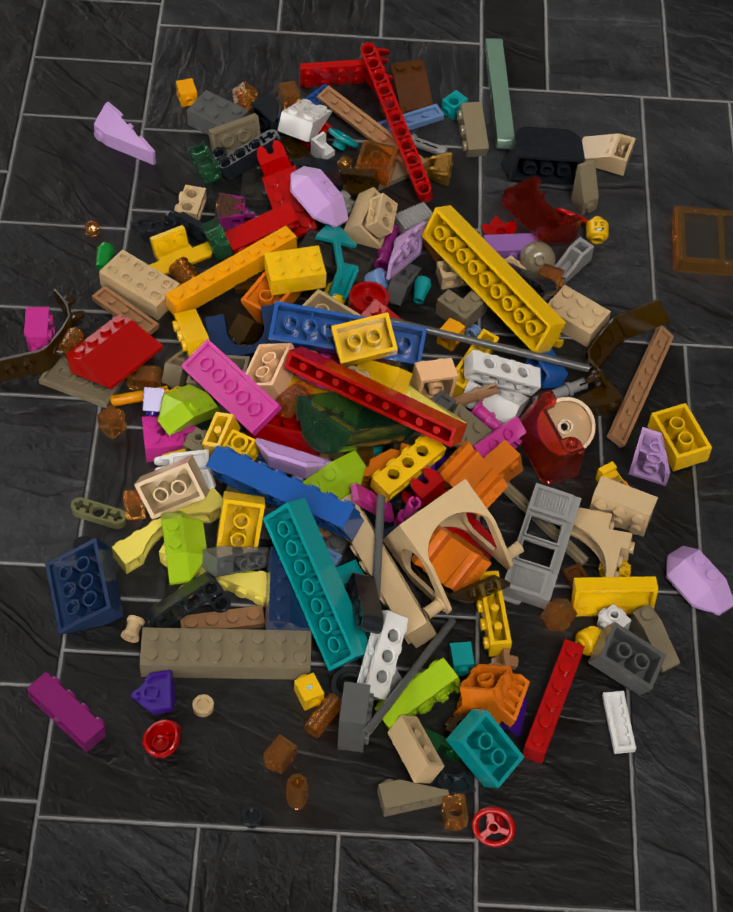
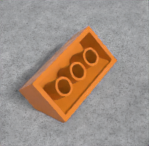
[241,271,303,325]

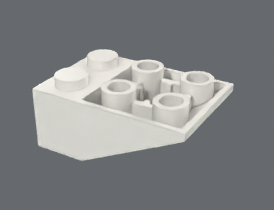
[278,99,332,142]

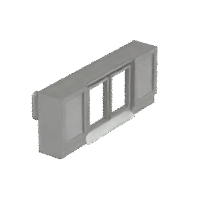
[502,483,582,610]

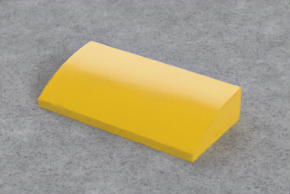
[571,576,658,617]

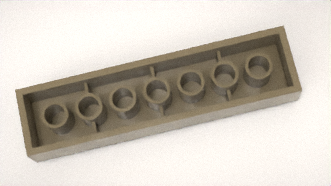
[140,627,311,680]

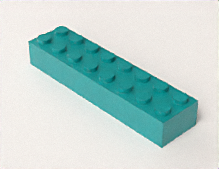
[262,498,368,671]

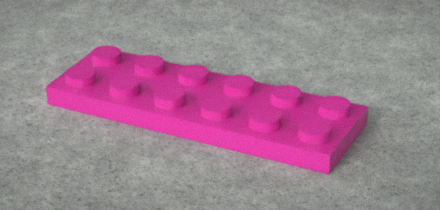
[181,339,282,436]

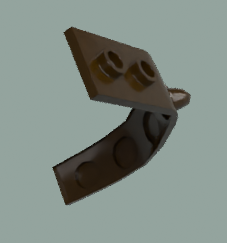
[0,289,85,382]
[580,298,670,388]
[411,553,511,604]

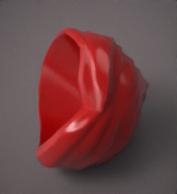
[142,720,182,758]

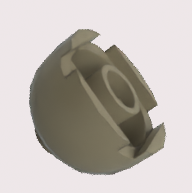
[519,241,556,276]

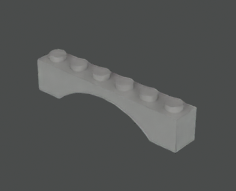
[542,237,594,301]

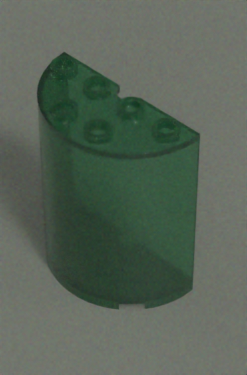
[296,392,415,454]

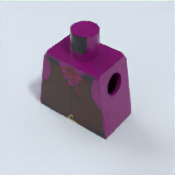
[215,193,256,230]

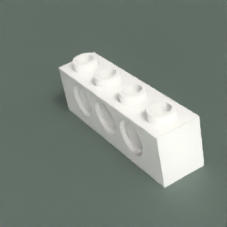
[464,350,541,396]
[357,610,408,701]

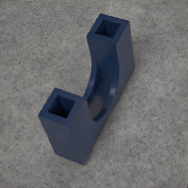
[205,304,275,358]

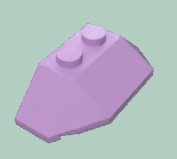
[290,166,348,228]
[255,438,332,481]
[666,546,733,616]

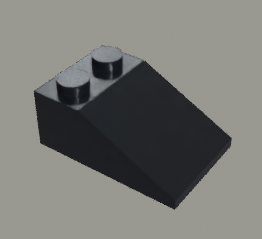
[292,156,344,191]

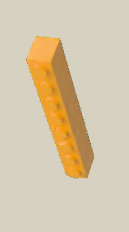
[165,226,297,316]

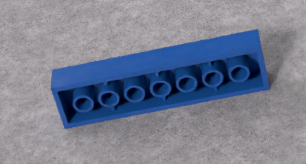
[268,301,427,369]
[205,445,364,542]

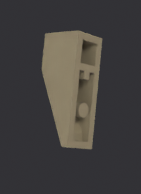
[571,159,599,215]
[161,350,189,388]
[630,604,680,673]
[377,779,449,817]

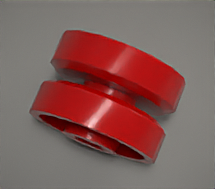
[348,281,389,315]

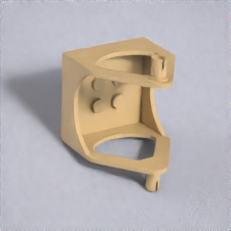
[383,479,524,620]

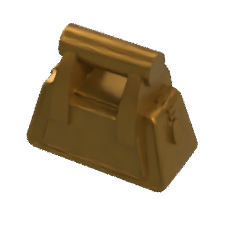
[424,152,453,186]

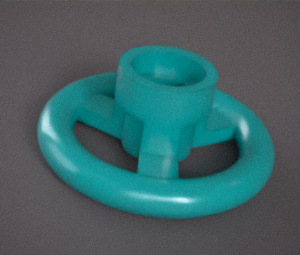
[328,128,359,151]

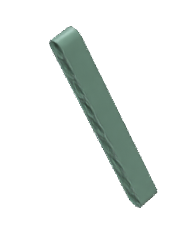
[485,38,514,149]

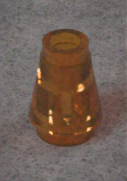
[59,327,84,353]

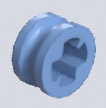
[465,324,482,338]

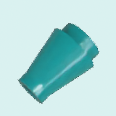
[413,276,432,304]

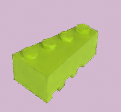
[374,658,461,730]

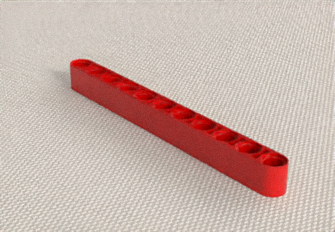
[361,42,433,203]

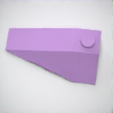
[94,102,156,165]
[386,221,427,280]
[629,427,670,486]

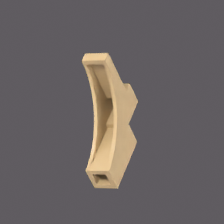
[560,508,635,577]

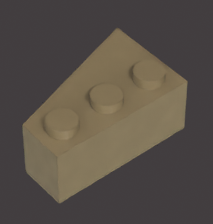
[457,101,489,157]

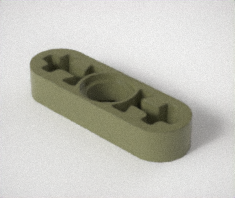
[71,497,127,529]

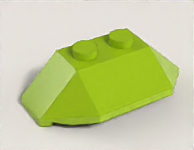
[158,384,220,436]
[303,450,366,500]
[160,511,207,585]

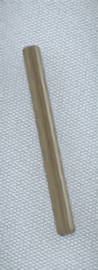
[503,481,588,566]

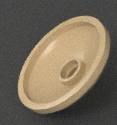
[538,397,596,455]

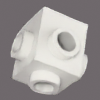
[596,604,631,630]

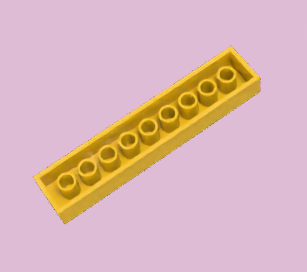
[422,205,566,353]

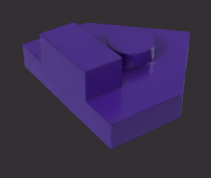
[130,670,176,715]

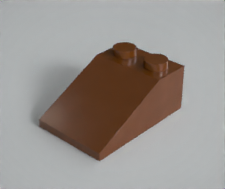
[389,59,433,113]

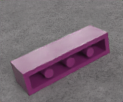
[27,672,106,753]

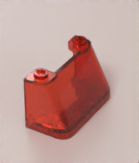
[502,176,582,244]
[519,389,585,485]

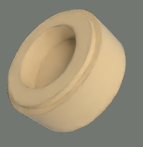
[192,694,214,717]

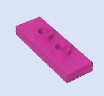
[472,416,527,458]
[350,483,395,523]

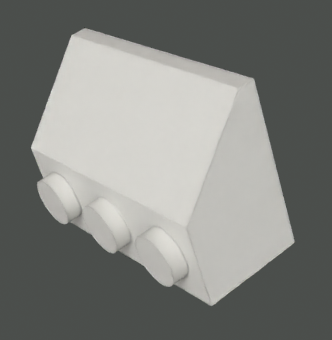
[464,380,530,424]

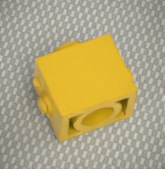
[223,429,260,461]

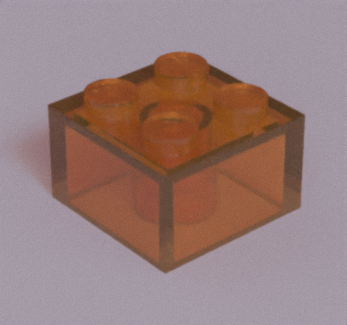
[356,139,399,186]

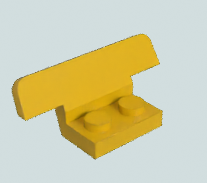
[150,225,212,275]

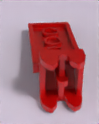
[299,48,394,92]
[257,140,318,238]
[401,467,497,560]

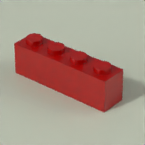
[224,202,300,255]

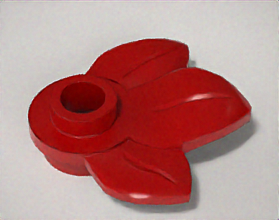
[482,216,517,235]

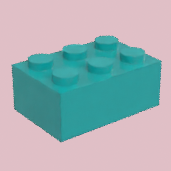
[446,709,524,788]

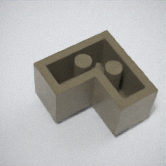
[435,289,488,330]

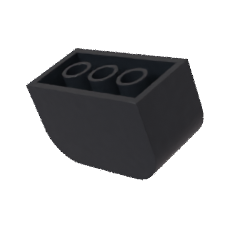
[507,126,585,184]

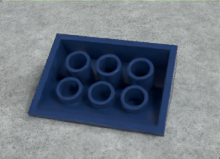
[45,538,124,635]
[265,546,313,636]

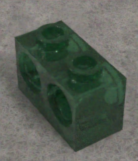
[188,141,222,185]
[201,218,234,261]

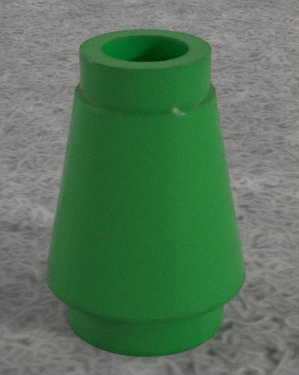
[95,242,115,270]

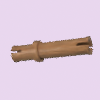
[451,382,499,410]

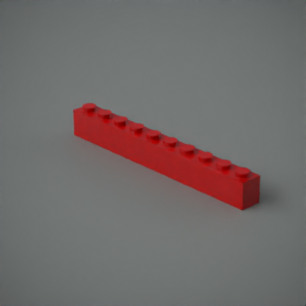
[285,346,467,447]

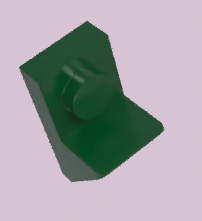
[424,728,461,762]

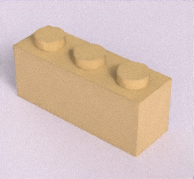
[387,715,444,784]

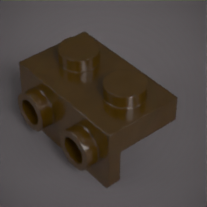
[341,167,380,196]

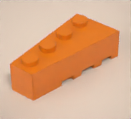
[446,440,523,491]

